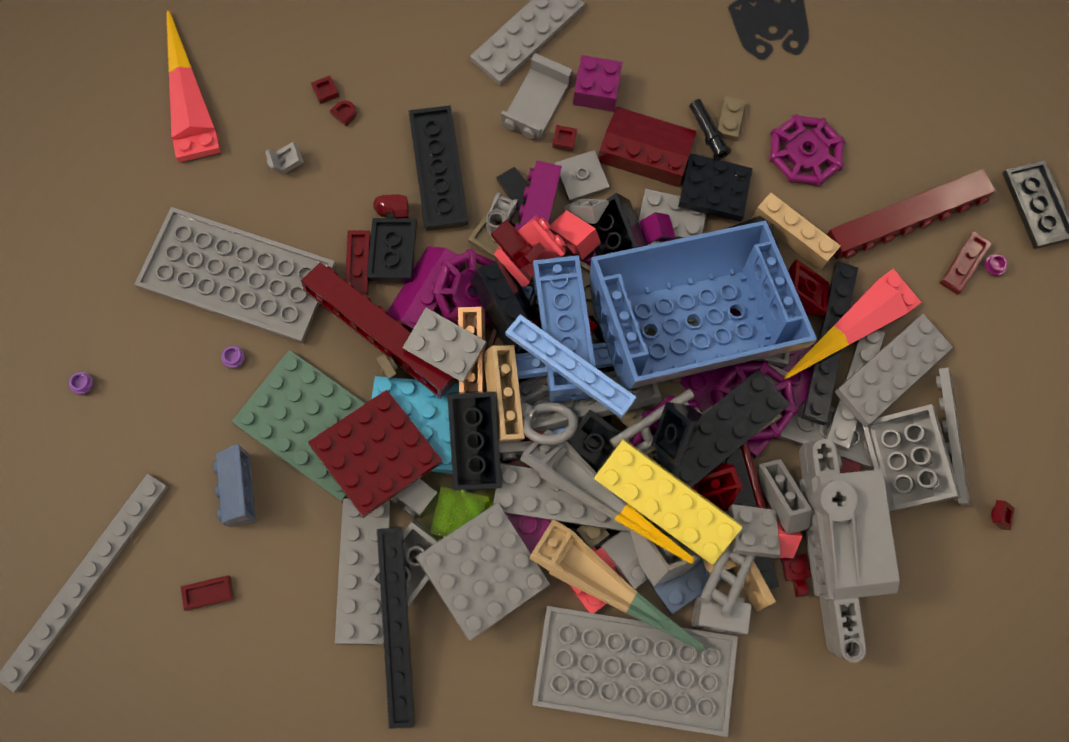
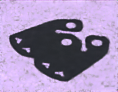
[728,0,809,60]

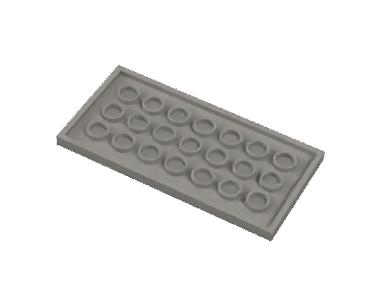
[134,207,336,343]
[532,606,738,737]

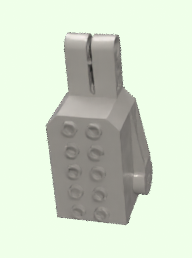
[798,439,900,662]

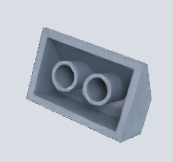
[213,444,256,527]

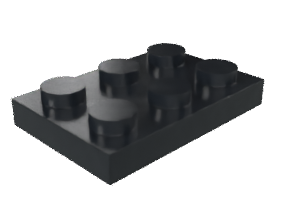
[367,218,417,282]

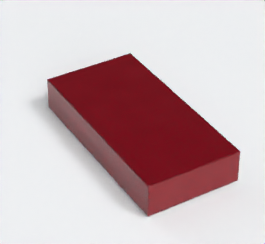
[180,575,234,611]

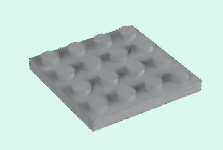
[415,502,550,641]

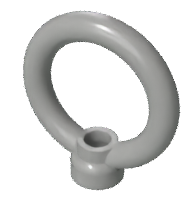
[521,402,578,445]

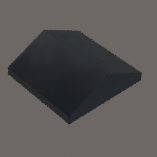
[566,409,621,473]

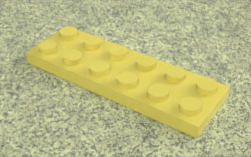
[594,439,743,565]

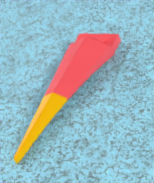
[167,10,221,162]
[784,268,922,379]

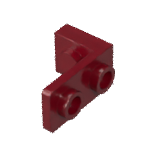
[491,220,545,268]

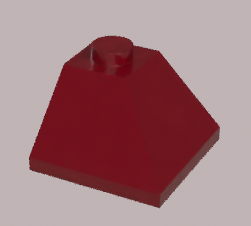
[788,259,829,315]

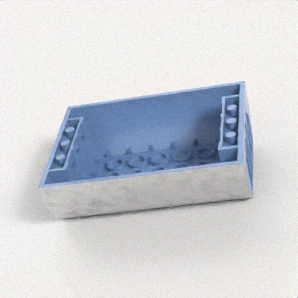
[590,220,817,389]

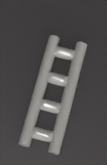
[610,389,701,453]
[700,543,755,617]

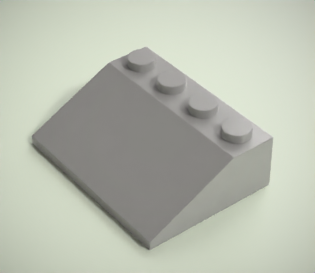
[863,404,961,512]

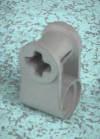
[486,192,519,235]

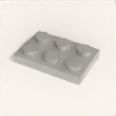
[638,189,706,239]
[402,308,487,383]

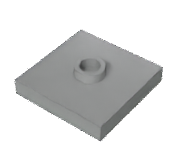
[555,150,610,203]

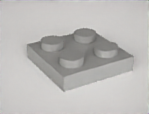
[728,504,781,558]

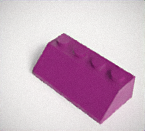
[387,246,466,333]

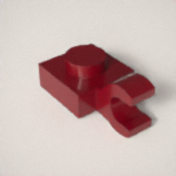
[781,553,811,597]

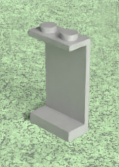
[501,53,573,141]

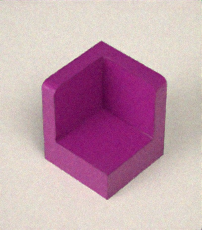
[640,212,676,244]

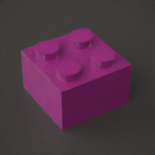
[573,55,623,112]

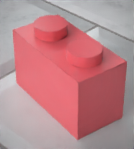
[549,210,601,260]

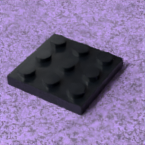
[678,153,752,222]

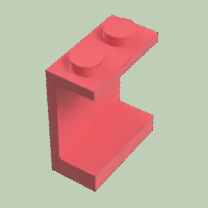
[494,215,566,288]

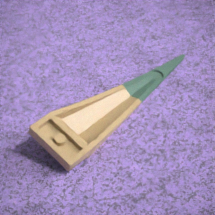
[529,519,706,651]

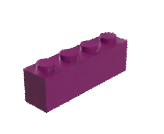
[515,160,562,231]

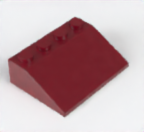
[598,106,697,187]

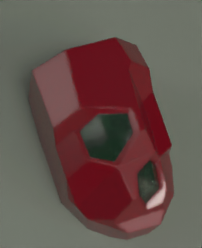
[373,194,409,218]

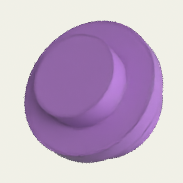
[221,346,245,368]
[69,372,93,395]

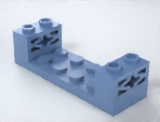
[533,255,596,402]

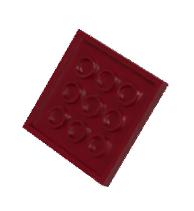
[308,390,442,518]

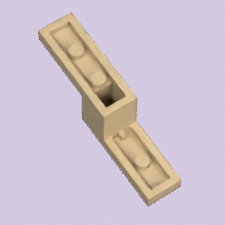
[702,554,776,612]

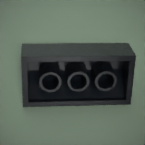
[588,193,648,256]
[470,262,542,354]
[447,391,502,490]

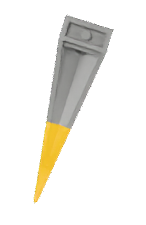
[520,429,694,564]

